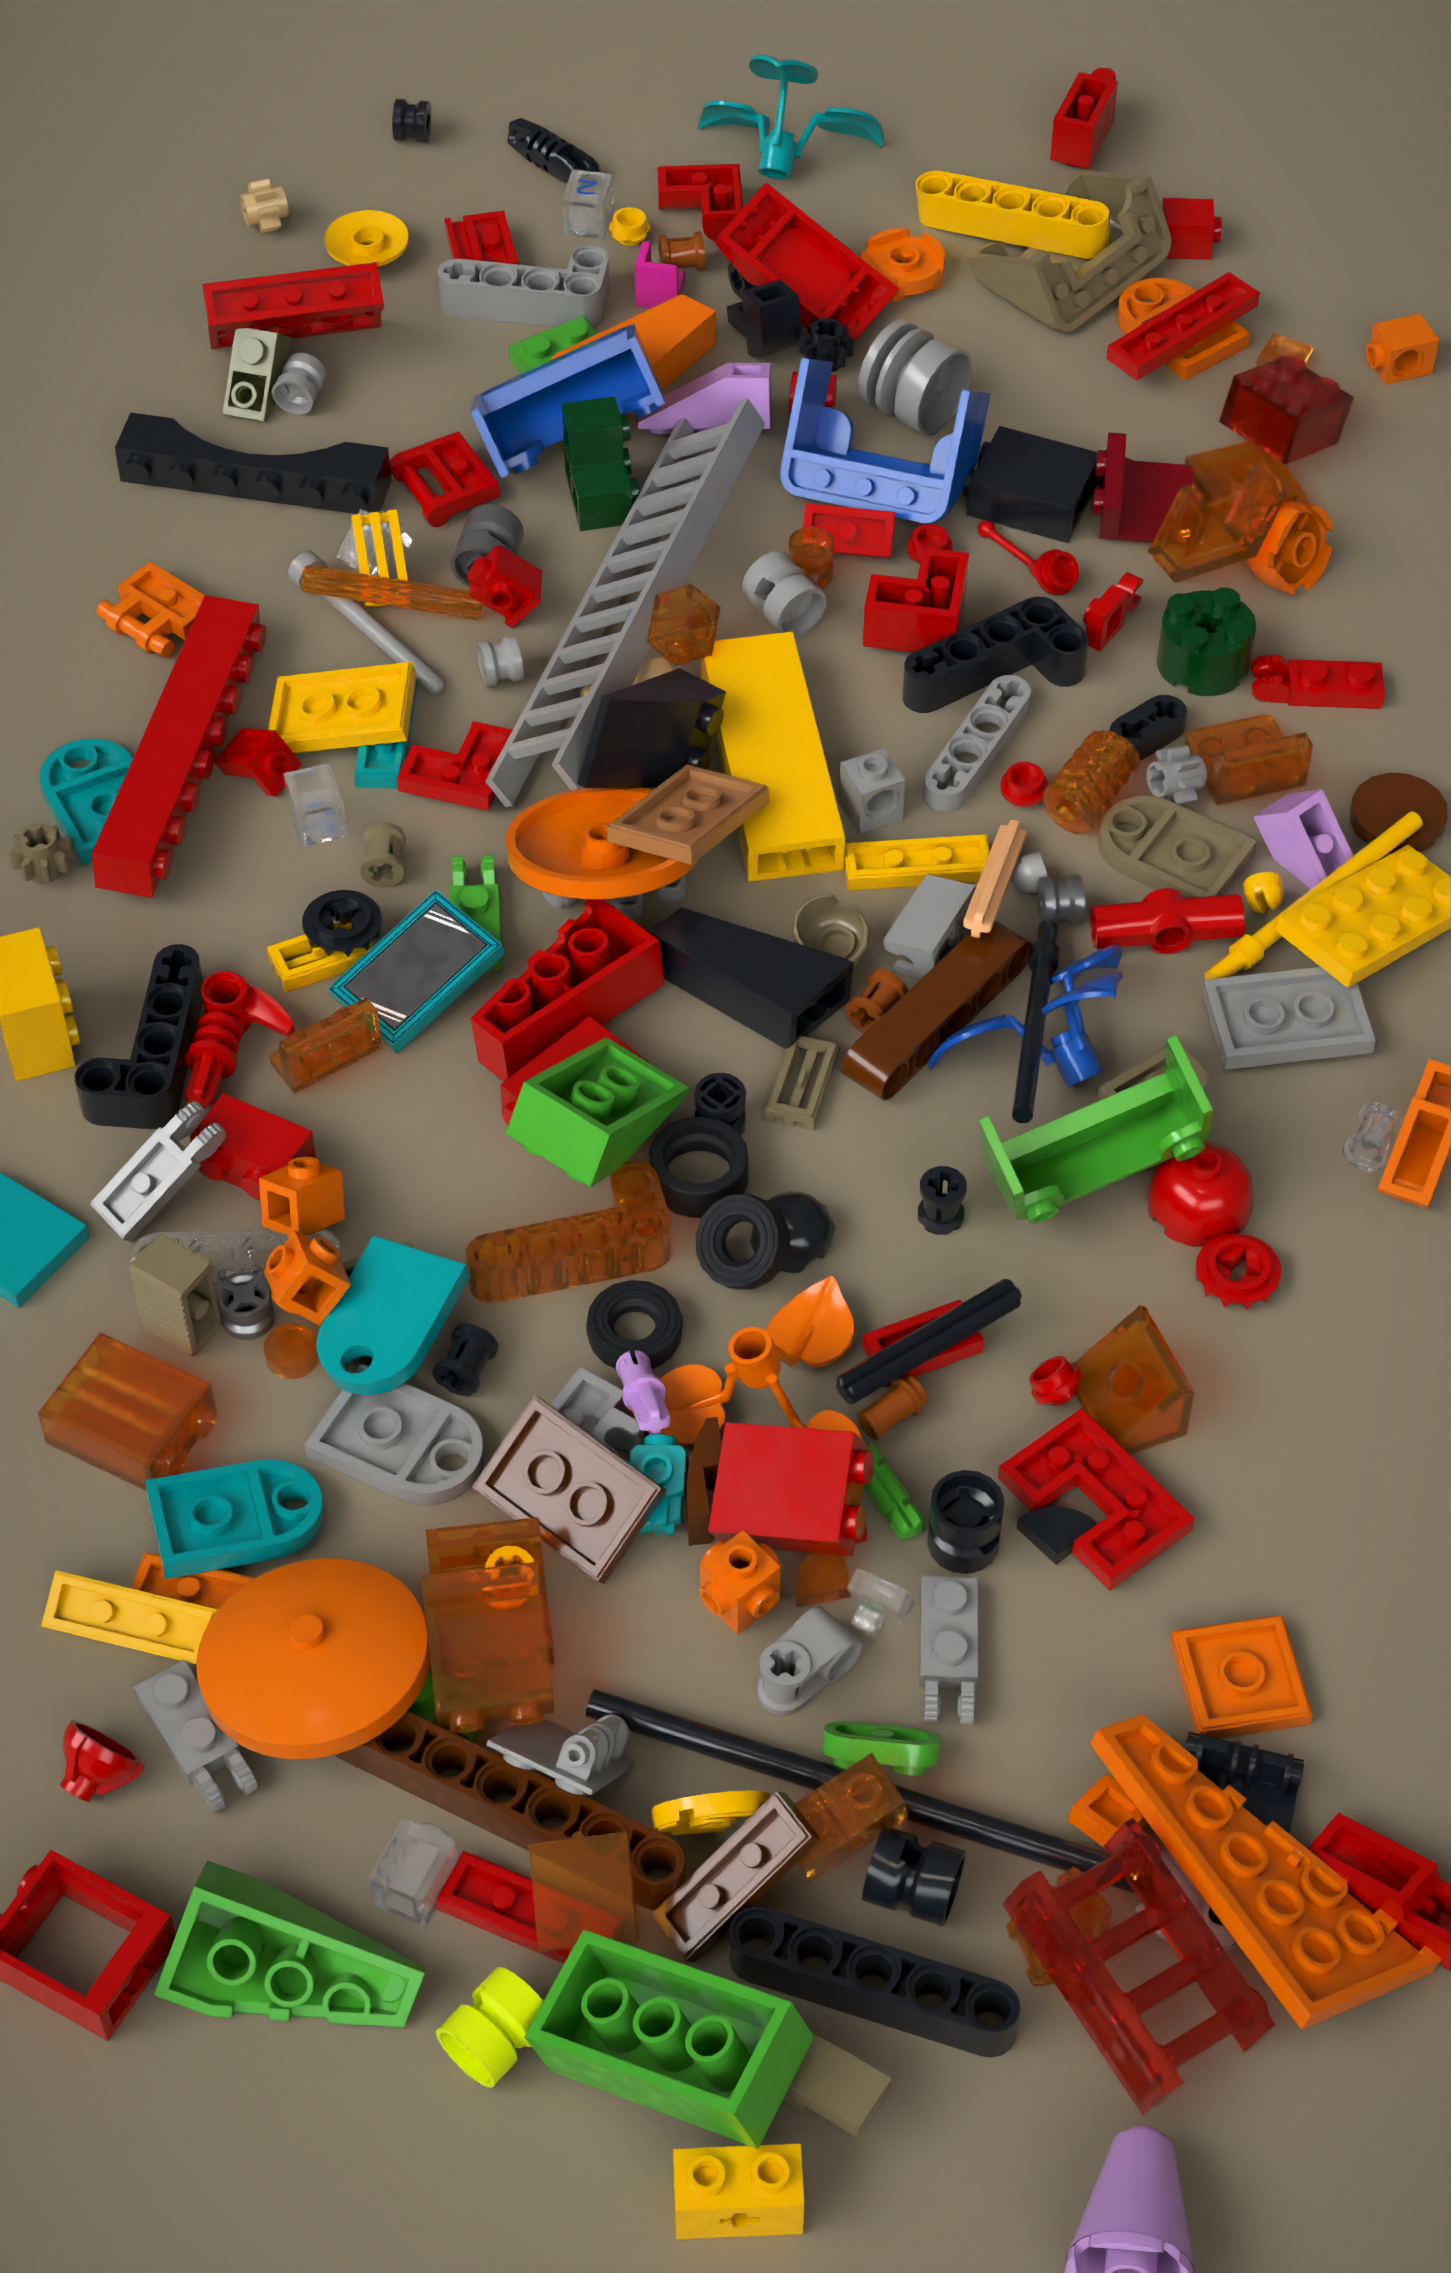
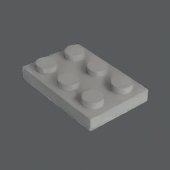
[1202,967,1376,1070]

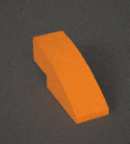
[1377,1059,1451,1209]

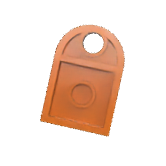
[1117,278,1250,381]

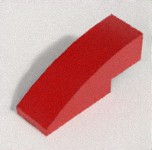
[1307,1812,1451,1971]

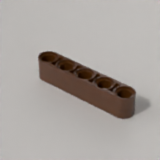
[841,921,1032,1101]

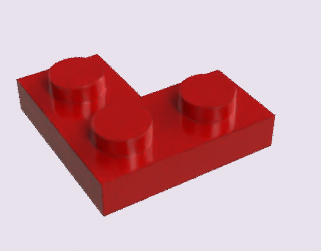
[397,721,513,811]

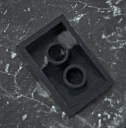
[578,668,726,788]

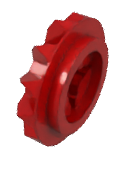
[1196,1233,1281,1310]

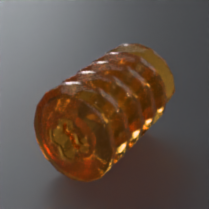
[1043,730,1140,834]

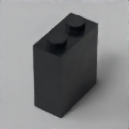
[962,426,1098,543]

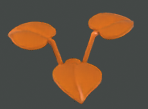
[627,1276,863,1447]

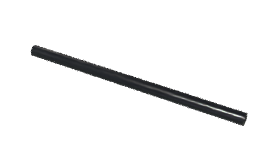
[586,1689,1155,1897]

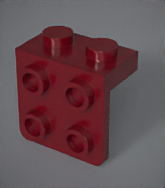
[1092,432,1194,545]

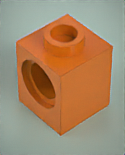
[1366,313,1439,385]

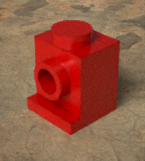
[468,544,542,628]

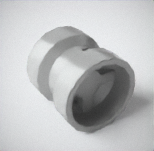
[272,353,327,415]

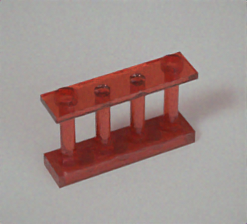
[1002,1818,1276,2115]

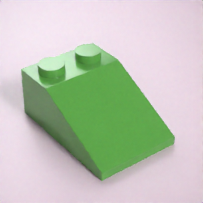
[506,1037,690,1187]

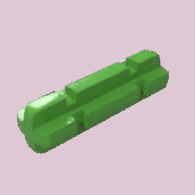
[863,1442,925,1540]

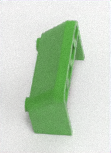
[979,1035,1213,1224]

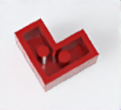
[863,547,969,652]

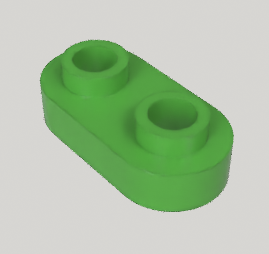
[822,1721,941,1775]

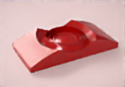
[715,182,899,343]

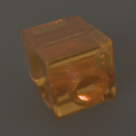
[647,584,721,666]

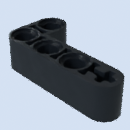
[903,596,1088,713]
[75,944,204,1129]

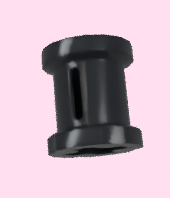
[918,1166,967,1235]
[432,1323,499,1396]

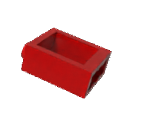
[0,1850,176,2041]

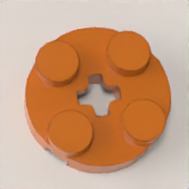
[861,228,945,301]

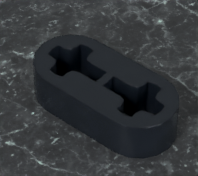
[1107,695,1187,763]

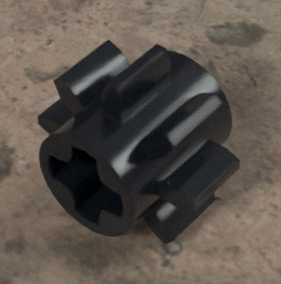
[800,318,854,372]

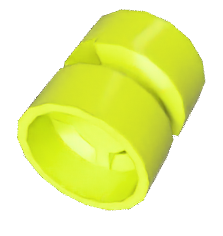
[435,1967,544,2088]

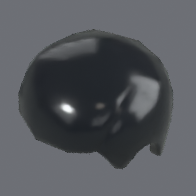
[750,1191,835,1273]

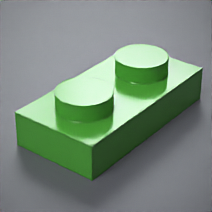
[508,316,598,373]

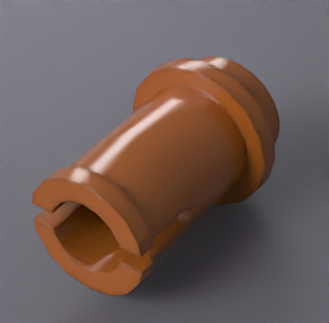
[856,1376,928,1441]

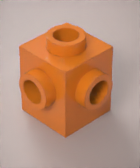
[263,1230,351,1326]
[699,1530,781,1635]

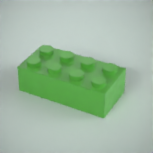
[524,1929,814,2149]

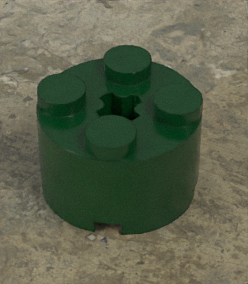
[1157,587,1256,696]

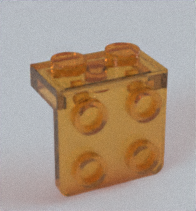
[1185,714,1313,805]

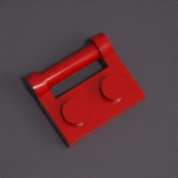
[390,431,500,527]

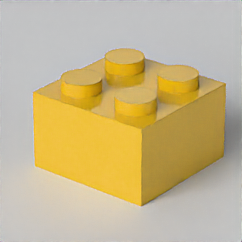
[0,927,81,1081]

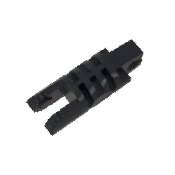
[507,118,600,186]

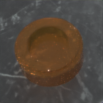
[263,1324,319,1379]

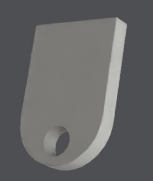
[304,1363,484,1505]

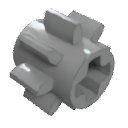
[1147,745,1207,805]

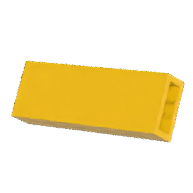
[700,631,845,882]

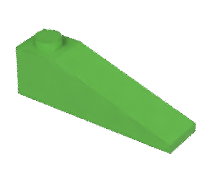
[154,1860,426,2027]

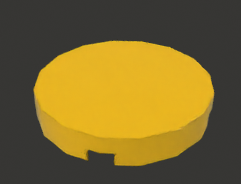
[651,1790,770,1836]

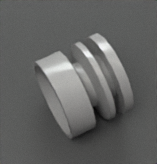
[858,319,973,436]

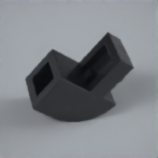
[726,279,802,357]

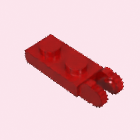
[1251,654,1385,709]

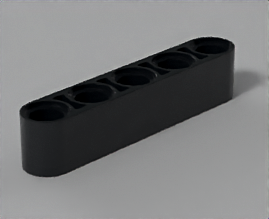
[729,1906,1020,2058]

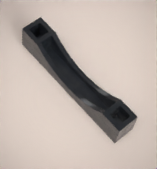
[115,412,392,515]

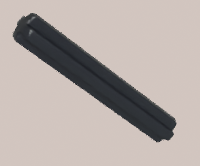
[836,1279,1022,1404]

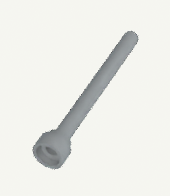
[288,551,444,694]

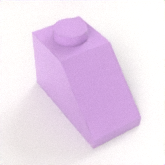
[1253,789,1353,889]

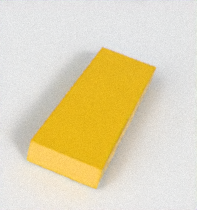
[844,834,990,891]
[41,1570,218,1665]

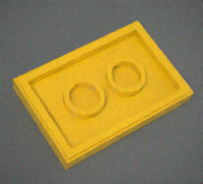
[268,662,417,753]

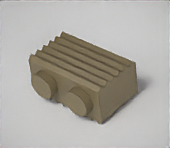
[128,1233,222,1356]

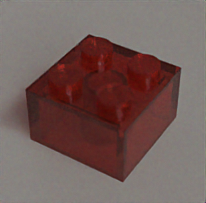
[1219,355,1354,465]

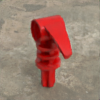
[185,971,295,1109]

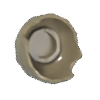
[792,893,870,967]

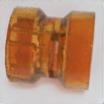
[788,526,834,589]

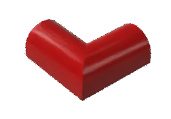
[657,164,743,241]

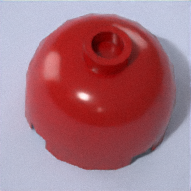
[1147,1141,1253,1247]

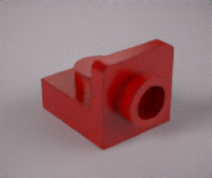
[214,728,301,797]

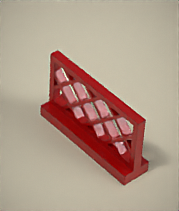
[202,262,384,349]

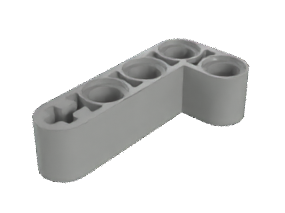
[437,244,610,328]

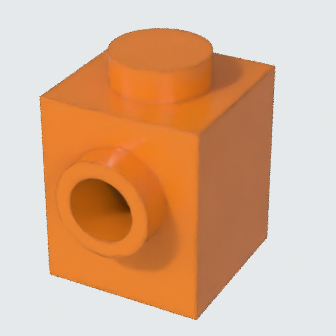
[259,1157,345,1236]

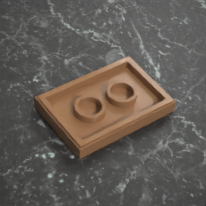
[607,765,769,865]

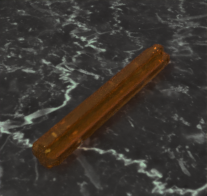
[301,565,483,620]

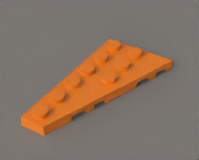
[1090,1714,1442,2030]

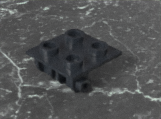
[1185,1731,1305,1833]

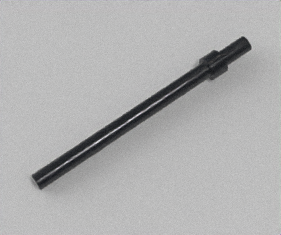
[1012,920,1060,1123]

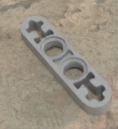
[923,675,1031,812]

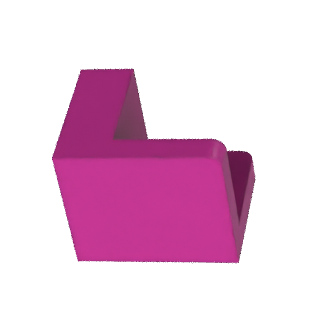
[635,241,685,309]

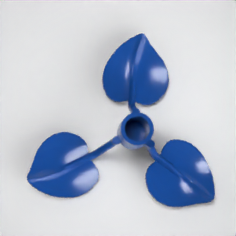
[928,944,1124,1087]

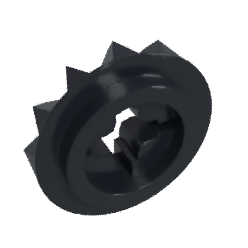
[302,890,382,957]

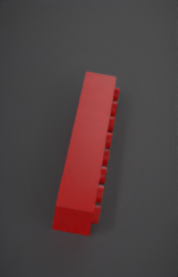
[92,595,266,898]

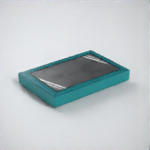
[328,890,506,1054]

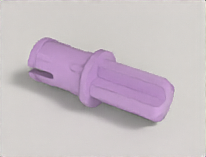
[616,1350,671,1435]

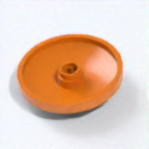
[505,787,700,899]
[196,1558,431,1759]

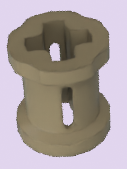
[360,822,406,887]

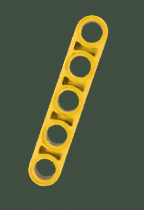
[915,170,1111,259]

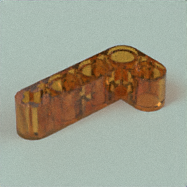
[466,1161,671,1303]

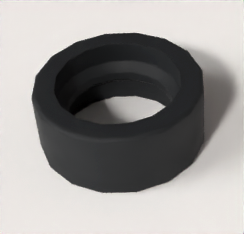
[649,1116,748,1218]

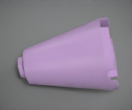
[1065,2126,1195,2273]

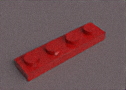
[1106,272,1260,381]

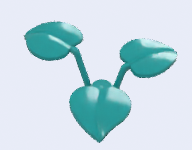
[698,55,884,179]

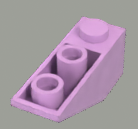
[638,363,772,434]

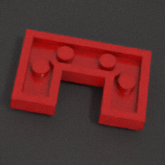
[998,1408,1195,1591]

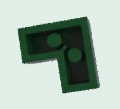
[561,396,639,531]

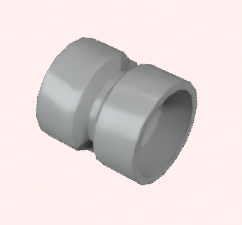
[742,551,827,637]

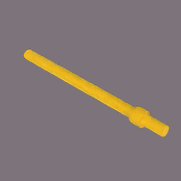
[1204,811,1423,979]

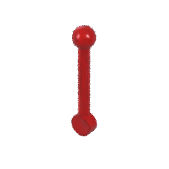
[977,520,1037,578]

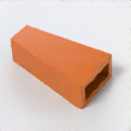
[551,294,716,420]

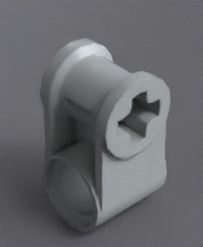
[756,1606,863,1716]

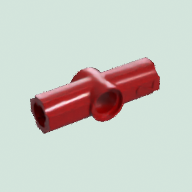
[1090,888,1245,955]

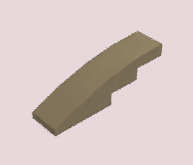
[782,2032,892,2138]

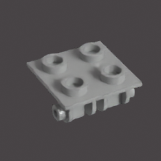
[486,1714,635,1795]

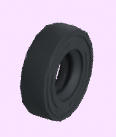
[696,1194,790,1289]
[586,1280,683,1369]

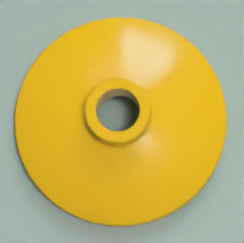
[324,210,409,266]

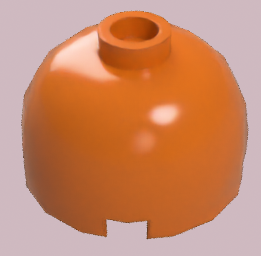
[1246,500,1333,595]

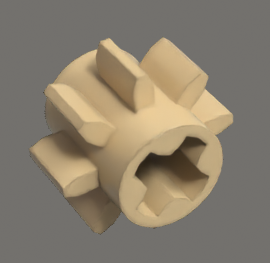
[240,178,289,234]

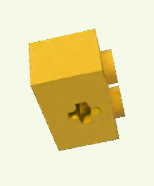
[673,2144,804,2239]

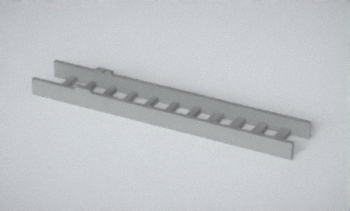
[485,398,765,807]

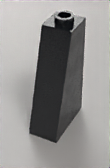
[649,907,854,1049]

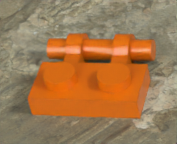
[96,561,205,658]

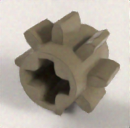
[9,824,73,884]

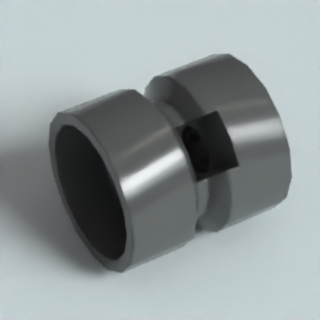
[450,504,524,587]

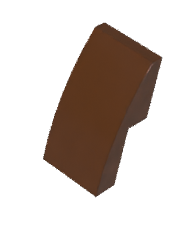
[687,1417,723,1546]

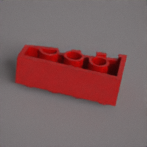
[470,899,665,1082]

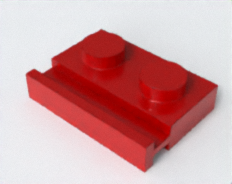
[444,210,519,265]

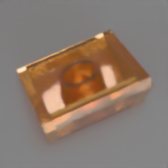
[1074,1305,1195,1455]

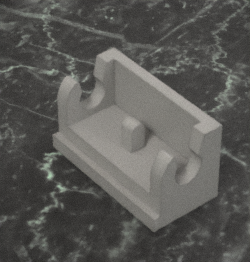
[883,874,976,980]

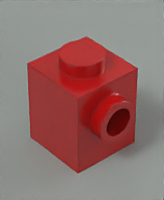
[1162,198,1222,260]

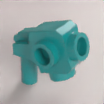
[627,1434,689,1537]

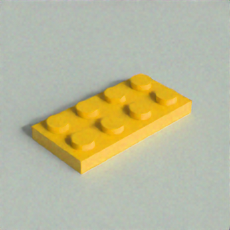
[1275,845,1451,988]

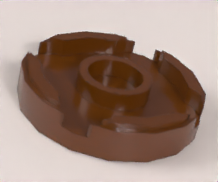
[1350,773,1448,854]

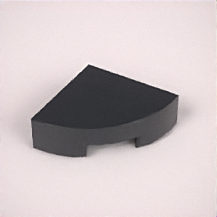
[1017,1507,1097,1565]

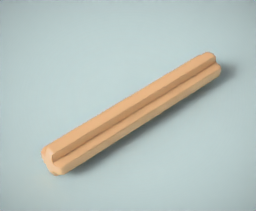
[963,820,1027,938]

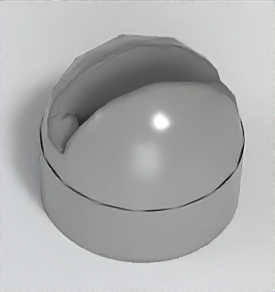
[1011,852,1048,894]

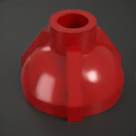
[60,1720,146,1802]

